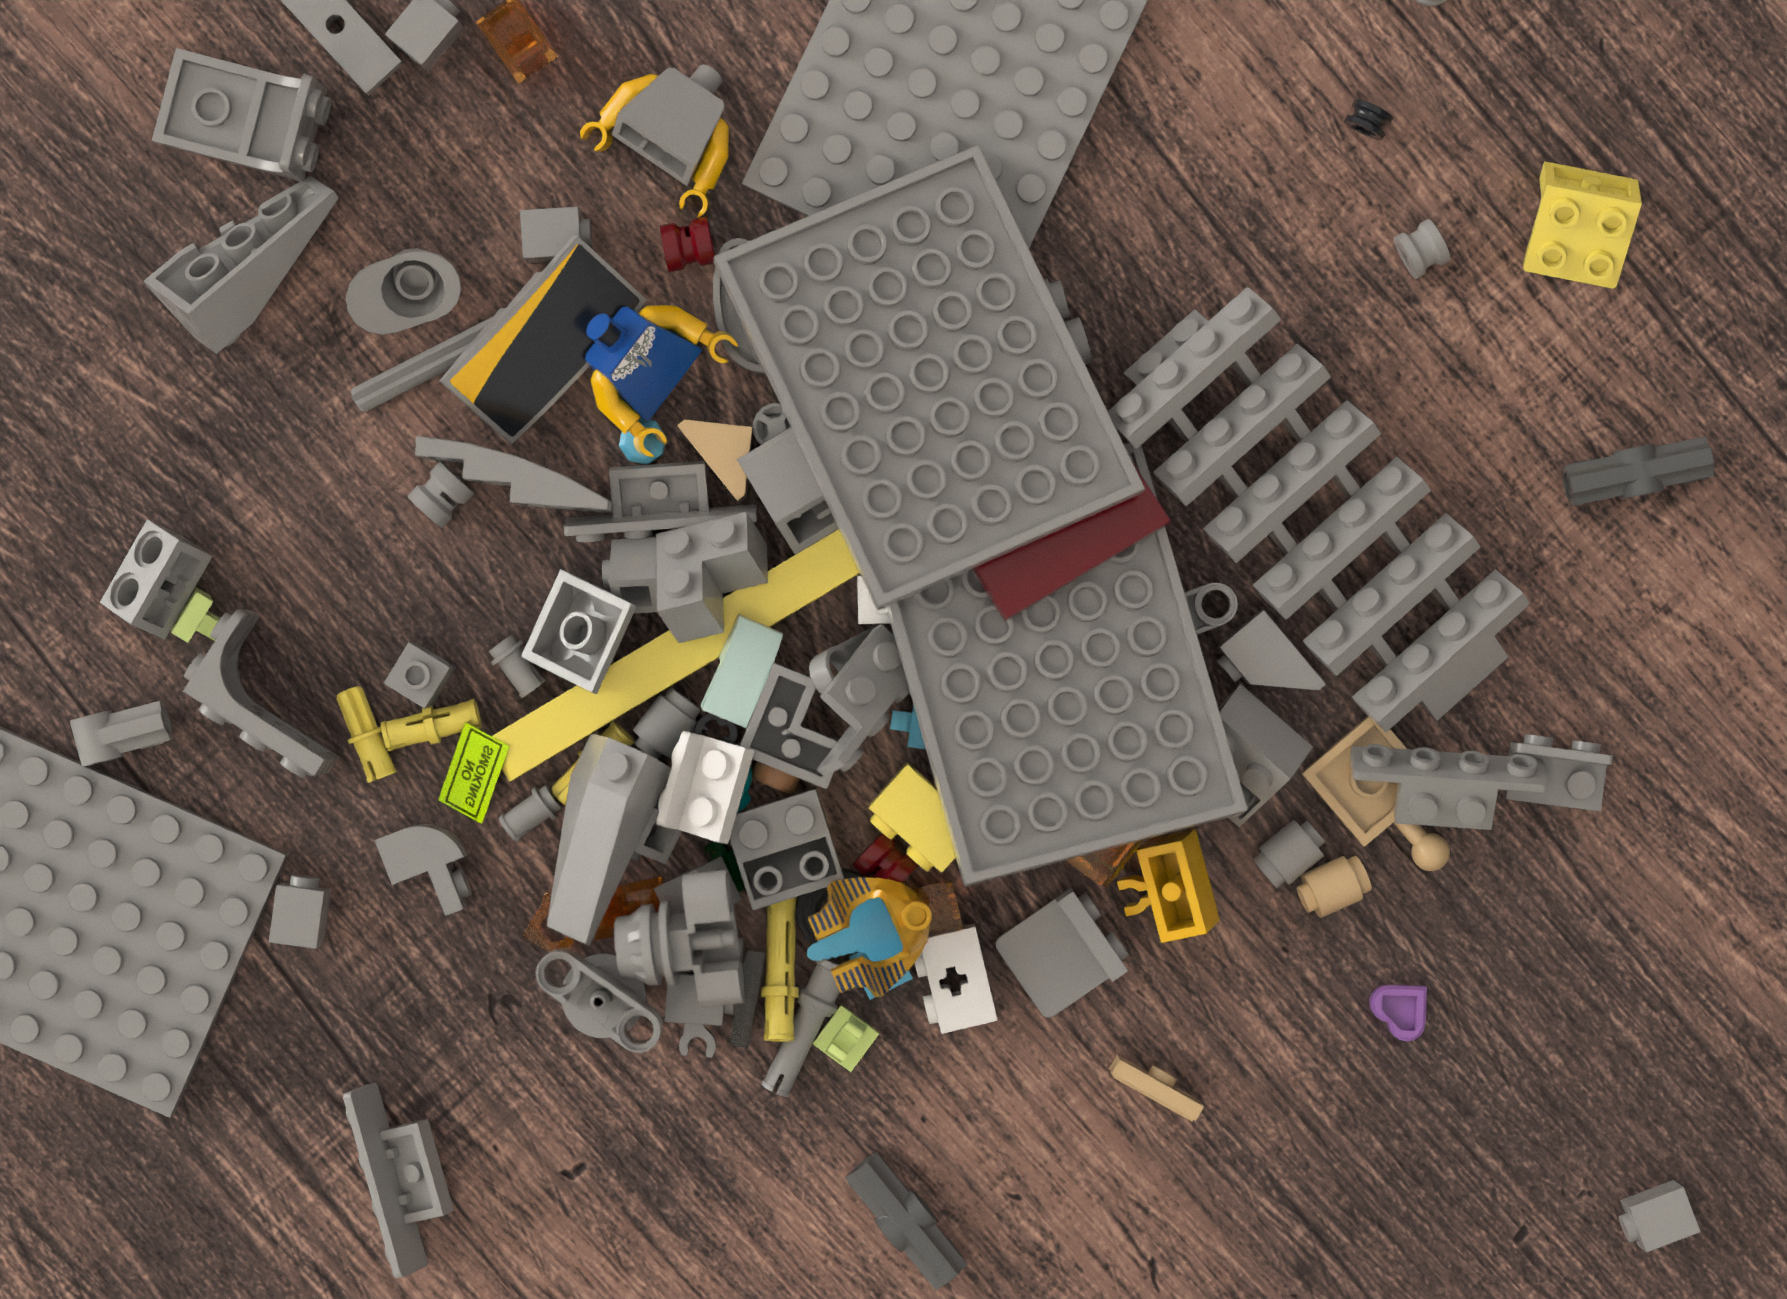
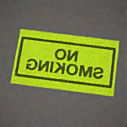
[438,722,509,824]

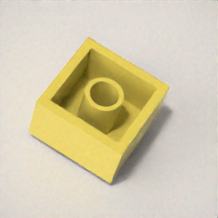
[869,761,956,873]

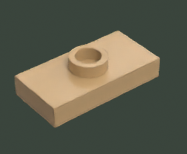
[1109,1054,1204,1122]

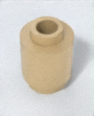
[1296,855,1372,918]

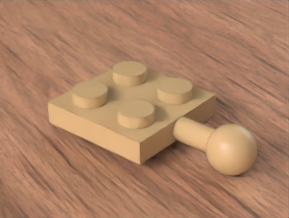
[1301,716,1450,871]

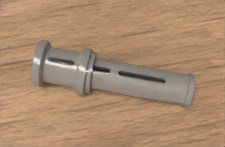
[761,957,844,1097]

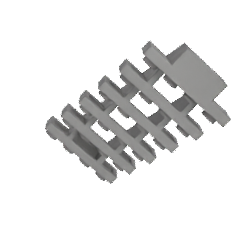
[1108,287,1530,732]

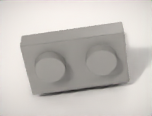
[996,887,1129,1017]

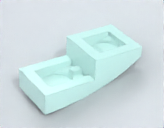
[701,614,783,728]

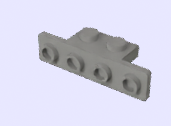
[564,461,758,542]
[817,624,910,776]
[1350,744,1548,830]
[343,1082,454,1279]

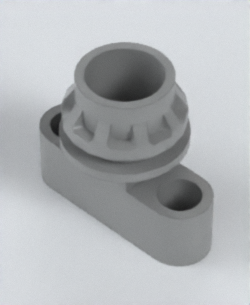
[614,870,745,1007]
[536,948,663,1053]

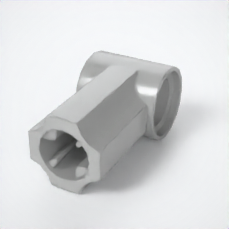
[70,701,173,767]

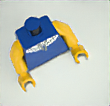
[585,305,738,457]

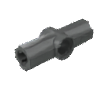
[1562,436,1714,506]
[845,1151,967,1290]

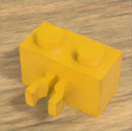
[1117,829,1220,943]

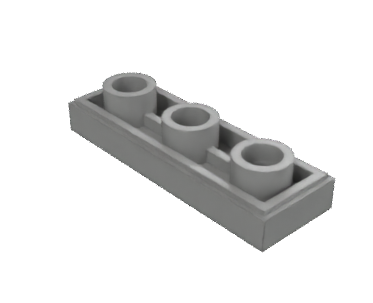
[281,0,404,96]

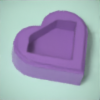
[1369,984,1427,1041]

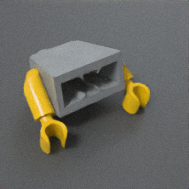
[580,64,729,217]

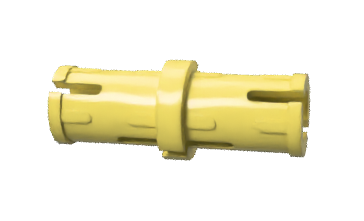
[381,699,482,752]

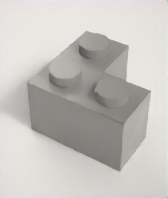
[656,511,768,643]
[740,663,839,789]

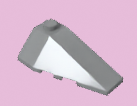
[144,176,338,354]
[547,734,671,946]

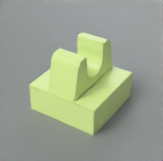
[170,587,220,642]
[813,1004,879,1072]

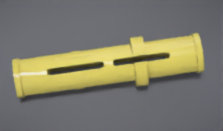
[761,897,799,1042]

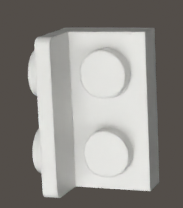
[656,731,754,844]

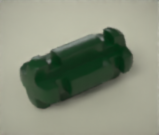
[704,841,746,892]

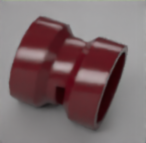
[660,216,715,273]
[852,833,918,882]

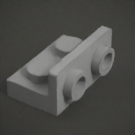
[1503,734,1613,812]

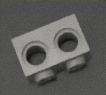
[100,519,212,640]

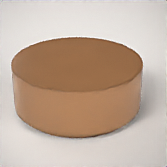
[752,761,801,794]

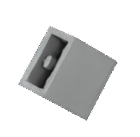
[737,427,839,555]
[1218,684,1313,827]
[730,787,844,910]

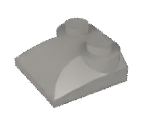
[521,569,637,694]

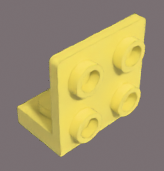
[1523,161,1642,288]

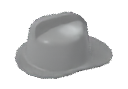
[346,248,461,335]

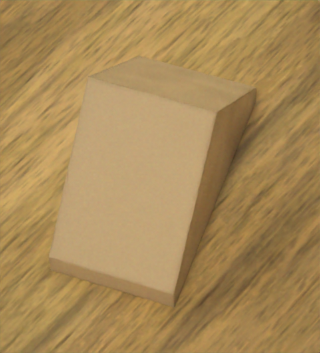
[677,420,754,503]

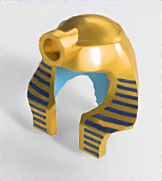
[807,877,932,997]

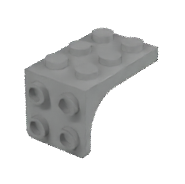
[152,48,331,182]
[183,609,339,778]

